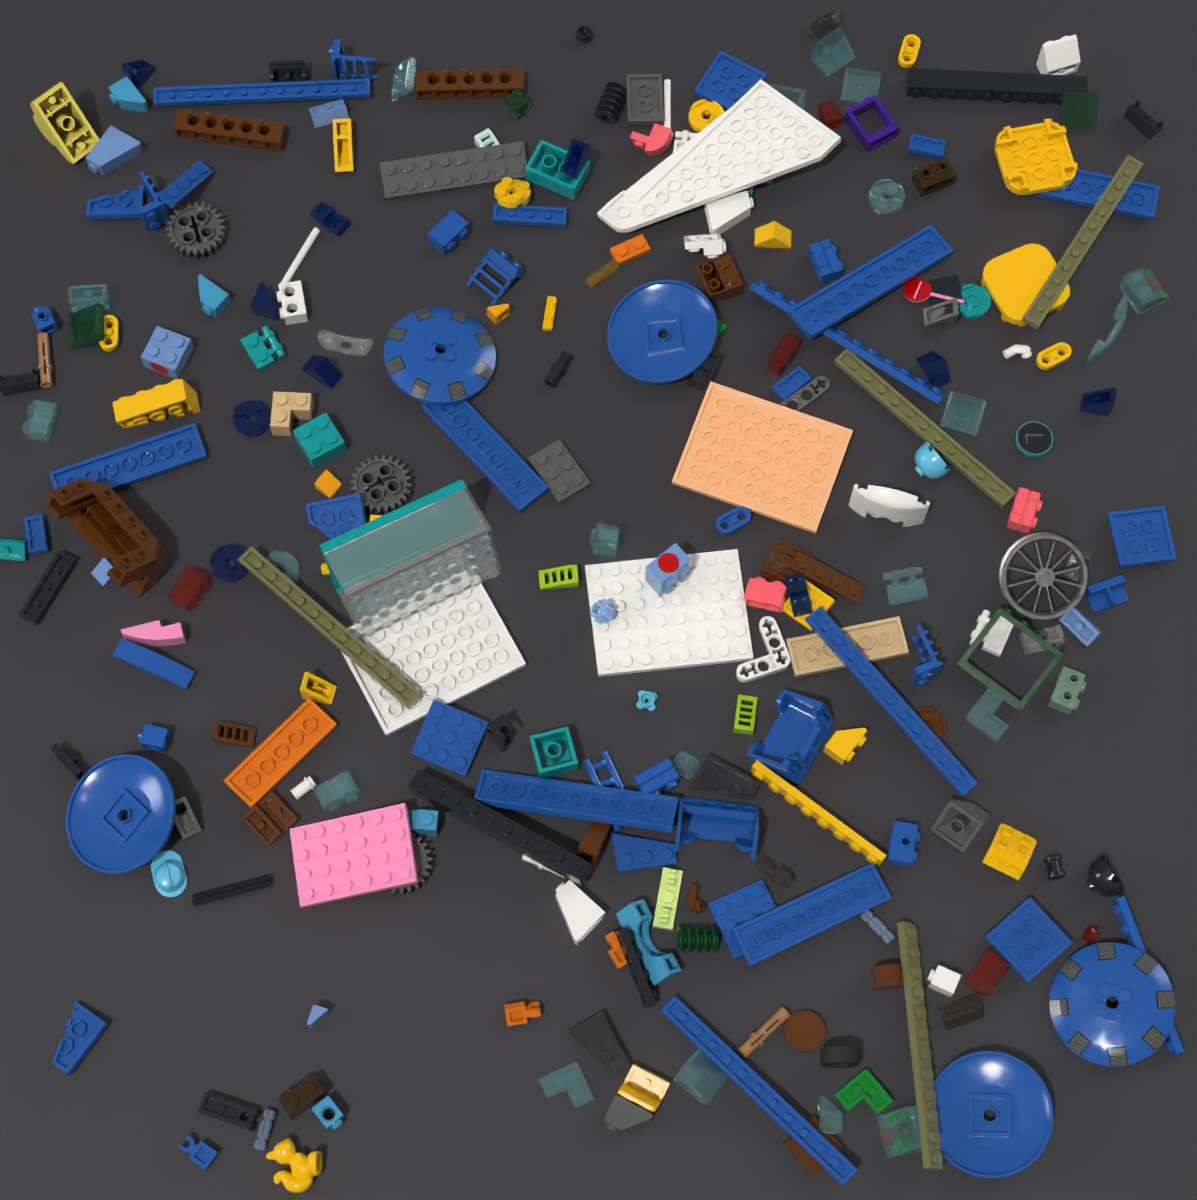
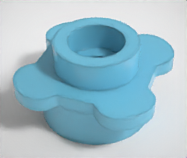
[636,690,657,711]

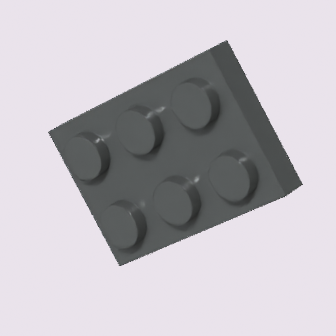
[626,74,664,125]
[528,439,591,505]

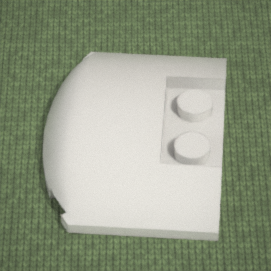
[848,484,930,527]

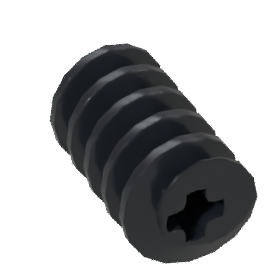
[594,82,626,123]

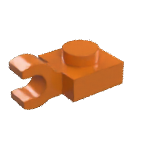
[604,931,627,969]
[504,1002,541,1027]

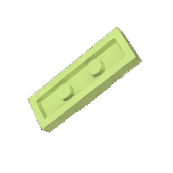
[653,867,683,931]

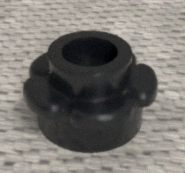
[576,25,593,43]

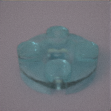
[868,179,905,214]
[265,550,300,583]

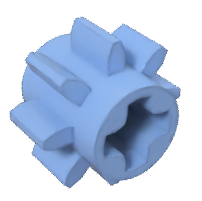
[591,599,615,624]

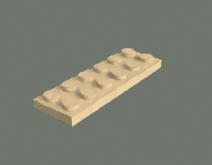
[786,616,909,678]

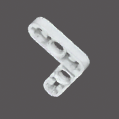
[736,616,791,683]

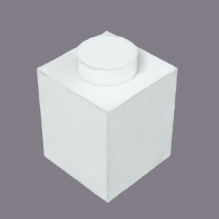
[927,965,961,997]

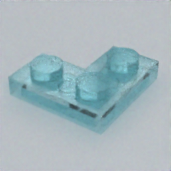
[965,688,1009,743]
[539,1061,594,1109]

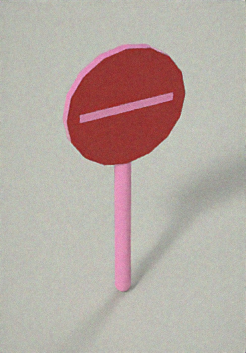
[904,278,964,303]

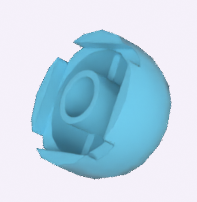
[915,441,951,479]

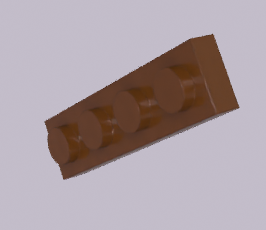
[788,551,866,605]

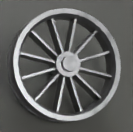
[999,532,1088,620]

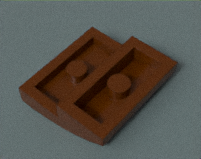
[761,538,813,590]
[241,790,300,847]
[782,1115,843,1177]

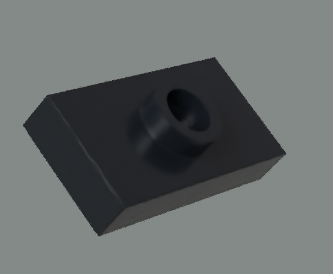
[51,743,84,780]

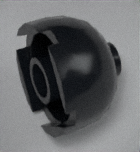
[1086,856,1125,897]

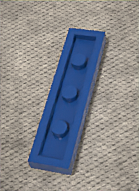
[158,160,214,209]
[493,203,567,228]

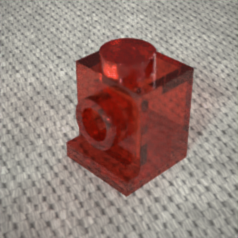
[817,100,843,130]

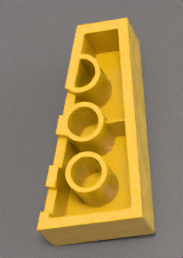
[112,379,201,429]

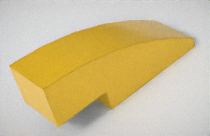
[333,118,354,173]

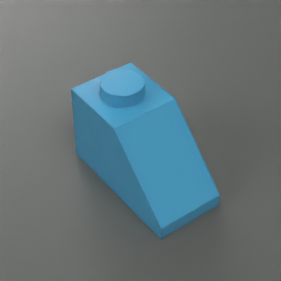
[108,76,149,113]
[198,274,231,318]
[408,809,439,836]

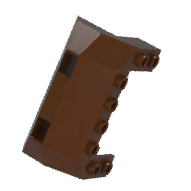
[46,478,165,598]

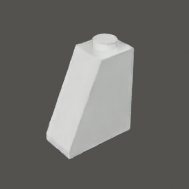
[704,191,754,234]
[555,880,605,946]

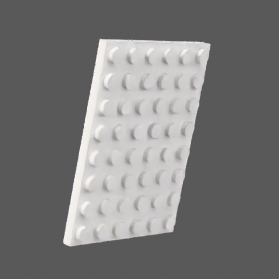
[585,549,754,677]
[341,567,526,737]

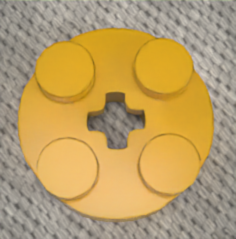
[688,99,724,132]
[494,177,531,208]

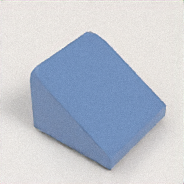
[91,557,113,587]
[307,1005,330,1029]

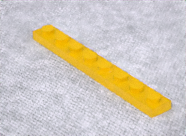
[751,760,887,866]

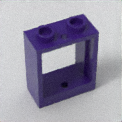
[844,95,899,152]

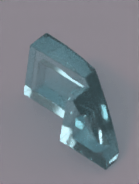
[818,1095,842,1135]

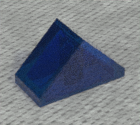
[122,59,156,89]
[560,138,590,179]
[251,282,281,321]
[916,351,951,387]
[301,355,343,390]
[1080,387,1116,417]

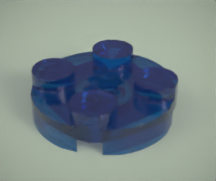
[233,400,271,438]
[210,544,248,583]

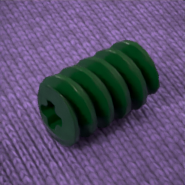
[677,926,718,953]

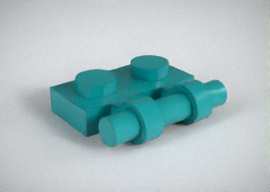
[240,325,286,372]

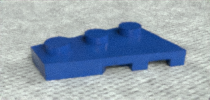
[86,185,145,220]
[611,833,677,874]
[52,1001,108,1076]

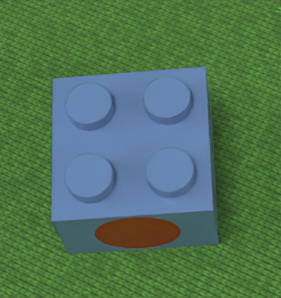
[141,326,194,379]
[645,543,691,596]

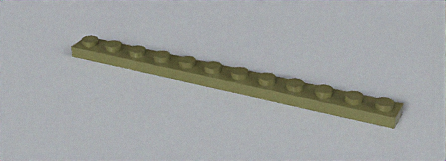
[1021,155,1144,330]
[834,348,1016,508]
[238,546,422,710]
[897,921,943,1171]

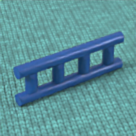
[583,751,626,833]

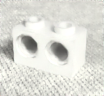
[276,280,308,325]

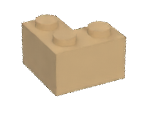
[270,391,313,436]

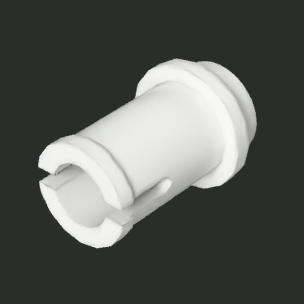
[290,776,316,800]

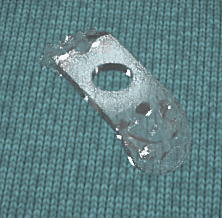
[318,329,373,356]

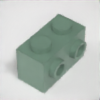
[1047,666,1087,715]

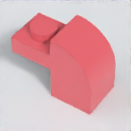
[630,123,674,156]

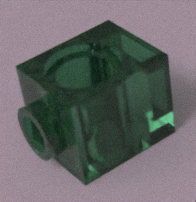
[504,88,530,122]

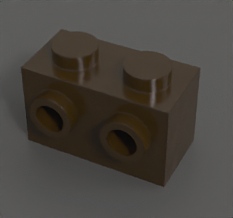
[911,158,956,197]
[278,1076,327,1120]

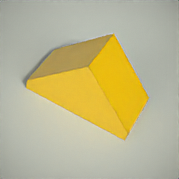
[754,221,791,249]
[300,672,337,705]

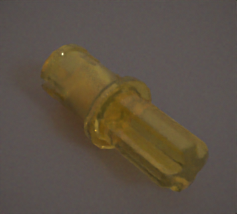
[585,260,619,289]

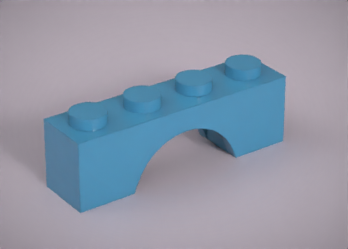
[616,899,682,986]

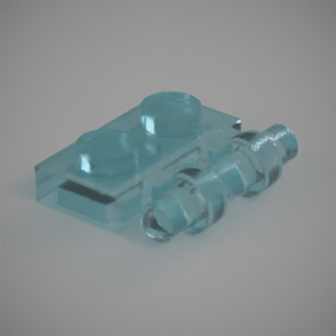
[390,56,416,101]
[883,566,929,606]

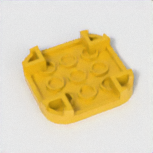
[994,119,1078,195]
[981,243,1070,327]

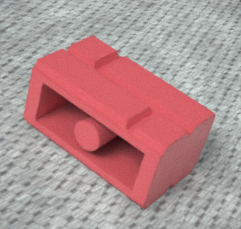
[1007,487,1043,534]

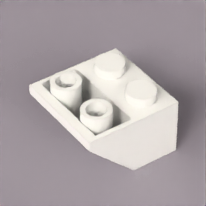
[1036,34,1081,75]

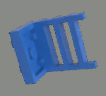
[329,39,378,80]
[138,171,170,232]
[466,248,526,306]
[910,624,943,686]

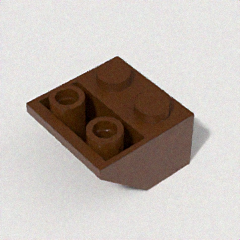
[695,254,743,300]

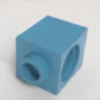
[312,1096,345,1131]

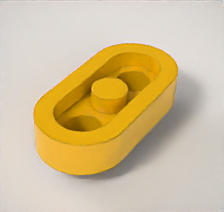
[898,34,921,68]
[99,315,119,352]
[1036,342,1072,370]

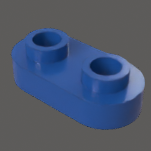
[715,506,751,536]

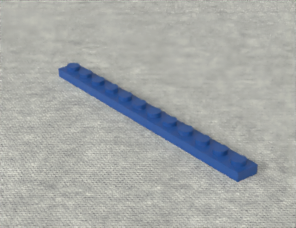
[153,78,371,107]
[749,280,946,404]
[805,607,978,797]
[661,996,858,1186]

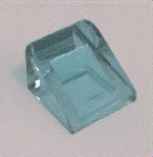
[672,750,700,779]

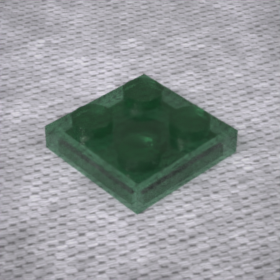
[1059,91,1099,129]
[69,304,105,350]

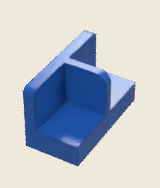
[1084,575,1128,613]

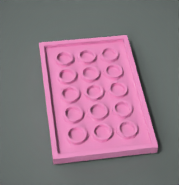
[290,803,419,908]

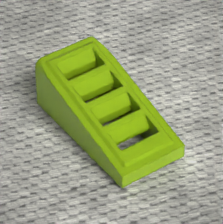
[538,564,579,590]
[733,694,758,735]

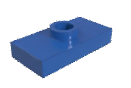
[907,133,947,159]
[771,365,812,402]
[23,514,49,555]

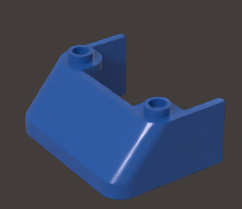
[674,797,759,860]

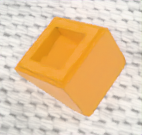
[487,304,510,325]
[315,470,342,499]

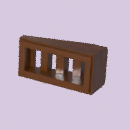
[212,721,256,748]

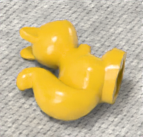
[266,1137,322,1193]

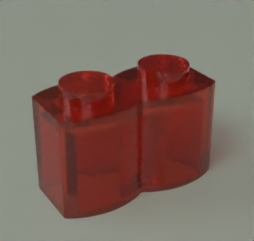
[767,332,800,377]
[168,565,211,612]
[963,949,1009,998]

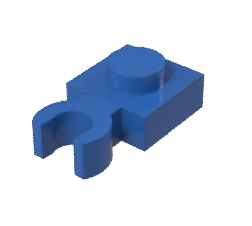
[179,1136,219,1171]

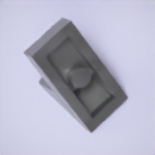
[923,298,959,328]
[1061,544,1094,583]
[175,795,202,839]

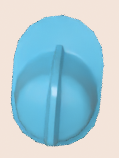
[151,850,187,897]

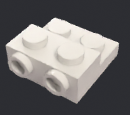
[683,233,726,258]

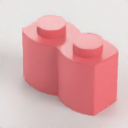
[743,577,788,612]

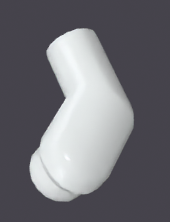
[1003,344,1032,359]

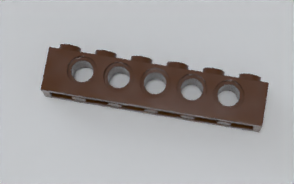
[415,68,524,100]
[173,109,286,152]

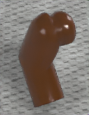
[686,884,705,914]

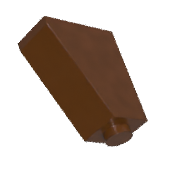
[576,821,612,879]

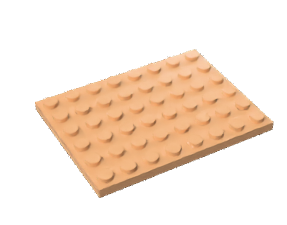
[672,381,853,534]

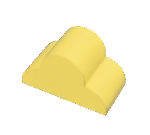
[30,82,100,164]

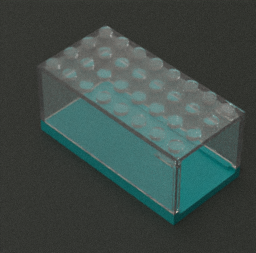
[320,479,502,639]

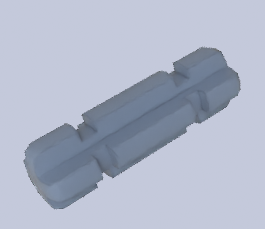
[861,910,895,943]
[254,1109,276,1151]

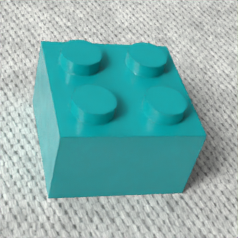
[293,413,347,469]
[529,726,578,778]

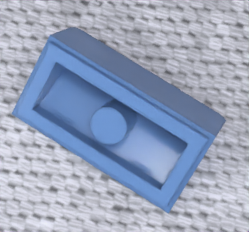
[309,99,349,128]
[1059,606,1102,647]

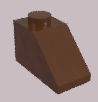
[871,964,904,991]

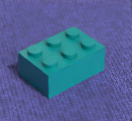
[525,140,590,200]

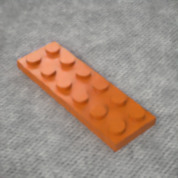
[223,698,337,808]

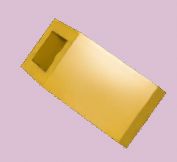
[823,728,867,765]

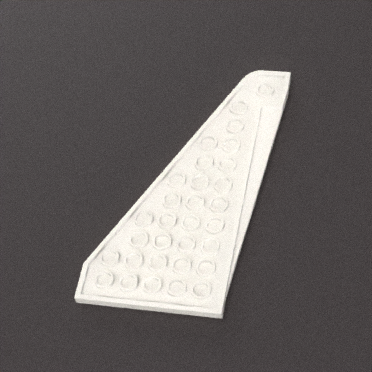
[597,79,841,233]

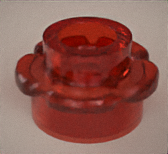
[1082,925,1101,944]

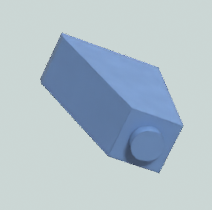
[86,126,143,175]

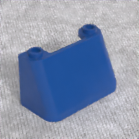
[747,689,833,784]

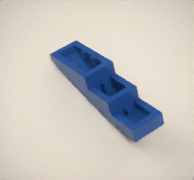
[112,638,195,690]

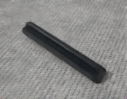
[192,875,272,906]

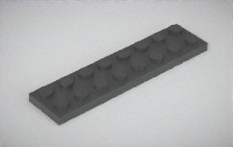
[379,141,527,200]

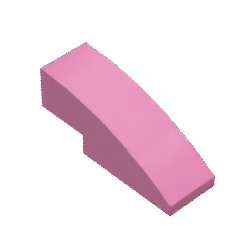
[121,620,186,646]

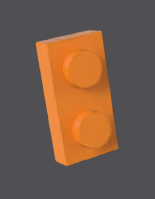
[610,234,651,266]

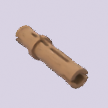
[37,333,53,388]
[737,1007,790,1058]

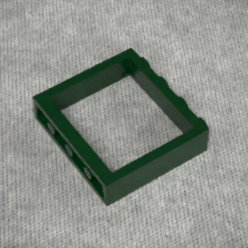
[957,607,1064,712]

